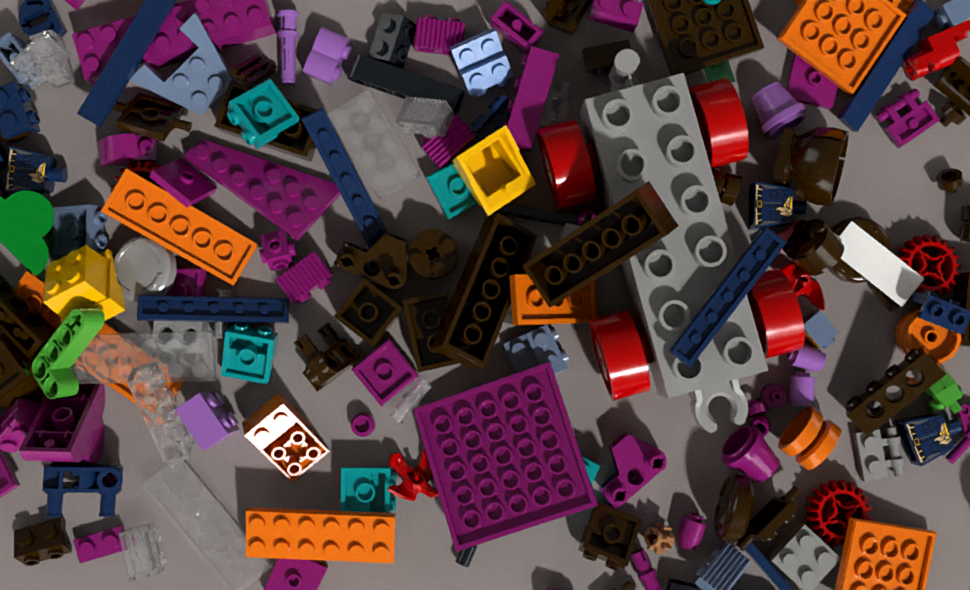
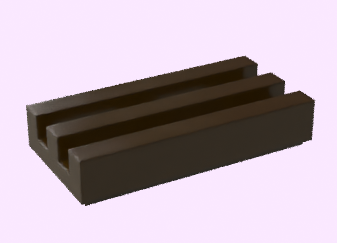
[230,54,277,88]

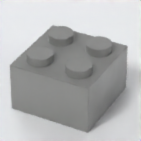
[764,520,841,590]

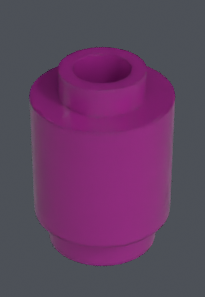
[676,512,707,551]

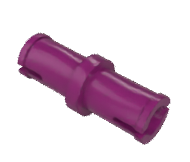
[631,548,662,590]

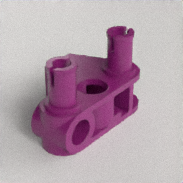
[599,432,667,508]

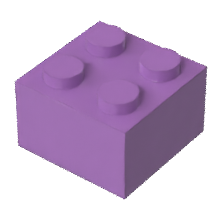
[175,390,239,451]

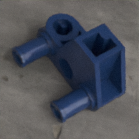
[42,463,123,517]

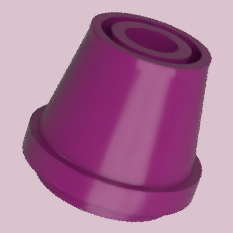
[721,425,779,482]

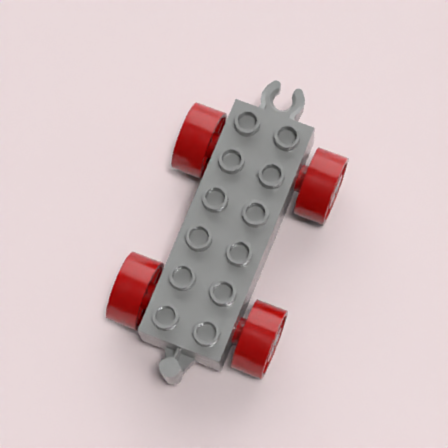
[537,49,805,433]

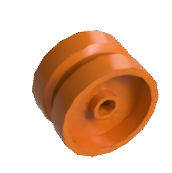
[894,309,961,363]
[778,406,841,470]

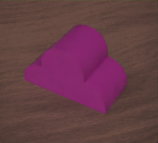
[19,379,105,464]

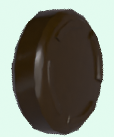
[827,217,892,284]
[714,474,755,543]

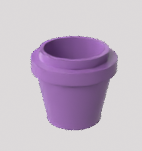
[751,82,807,138]

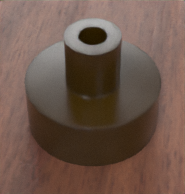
[940,101,967,127]
[936,168,963,194]

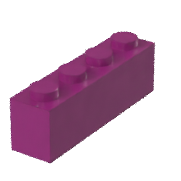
[502,46,559,152]

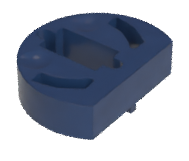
[18,0,67,43]

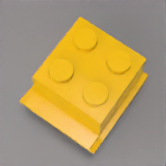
[452,125,536,216]
[43,245,125,323]

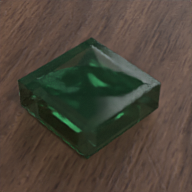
[704,60,735,83]

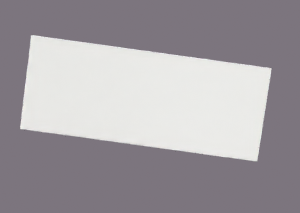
[839,221,924,307]

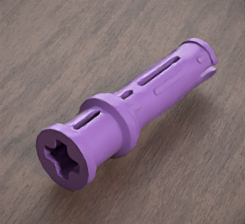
[277,10,299,85]

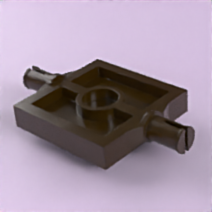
[112,93,192,142]
[735,486,802,551]

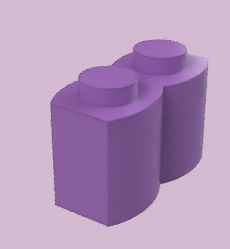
[303,27,352,86]

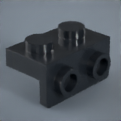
[368,13,416,69]

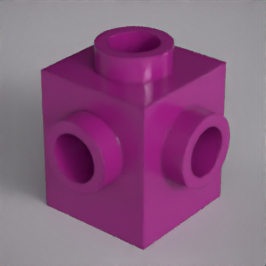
[259,230,296,271]

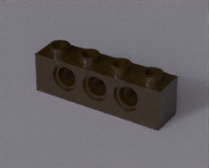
[0,275,56,358]
[846,345,946,436]

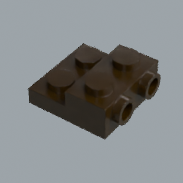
[578,501,642,570]

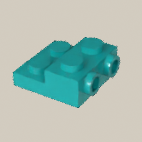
[227,79,299,149]
[221,323,278,384]
[340,466,397,513]

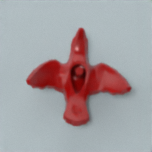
[780,263,825,311]
[387,448,438,501]

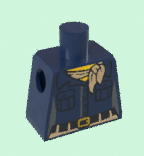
[5,146,68,194]
[748,182,807,230]
[895,413,962,466]

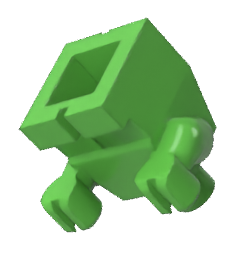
[924,370,963,414]

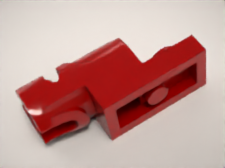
[903,20,970,81]

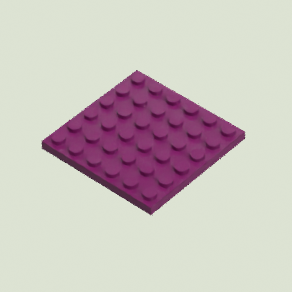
[413,362,599,551]

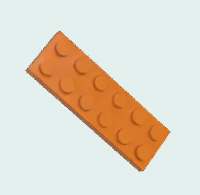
[101,168,258,286]
[246,507,396,563]

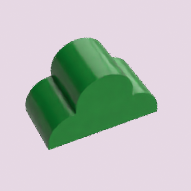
[0,191,54,276]

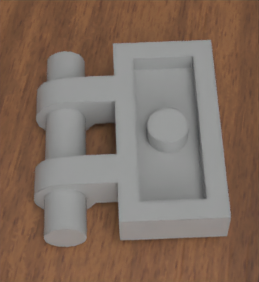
[853,426,905,481]

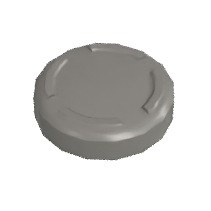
[114,236,177,302]

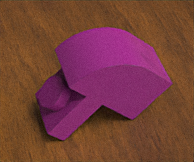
[98,134,158,166]

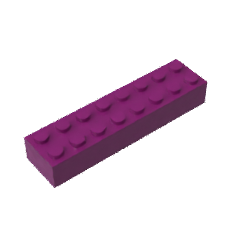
[72,0,277,86]

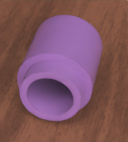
[787,344,826,372]
[789,371,815,406]

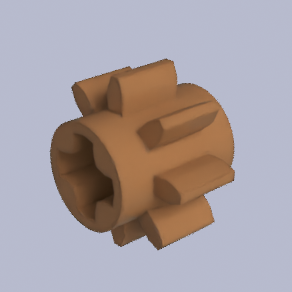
[644,522,675,554]

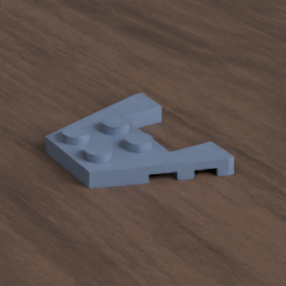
[130,12,235,115]

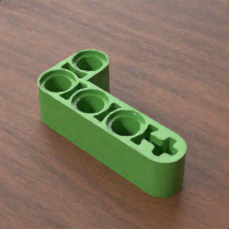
[31,307,105,399]

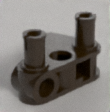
[334,232,407,289]
[294,322,362,392]

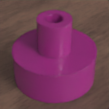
[760,384,787,408]

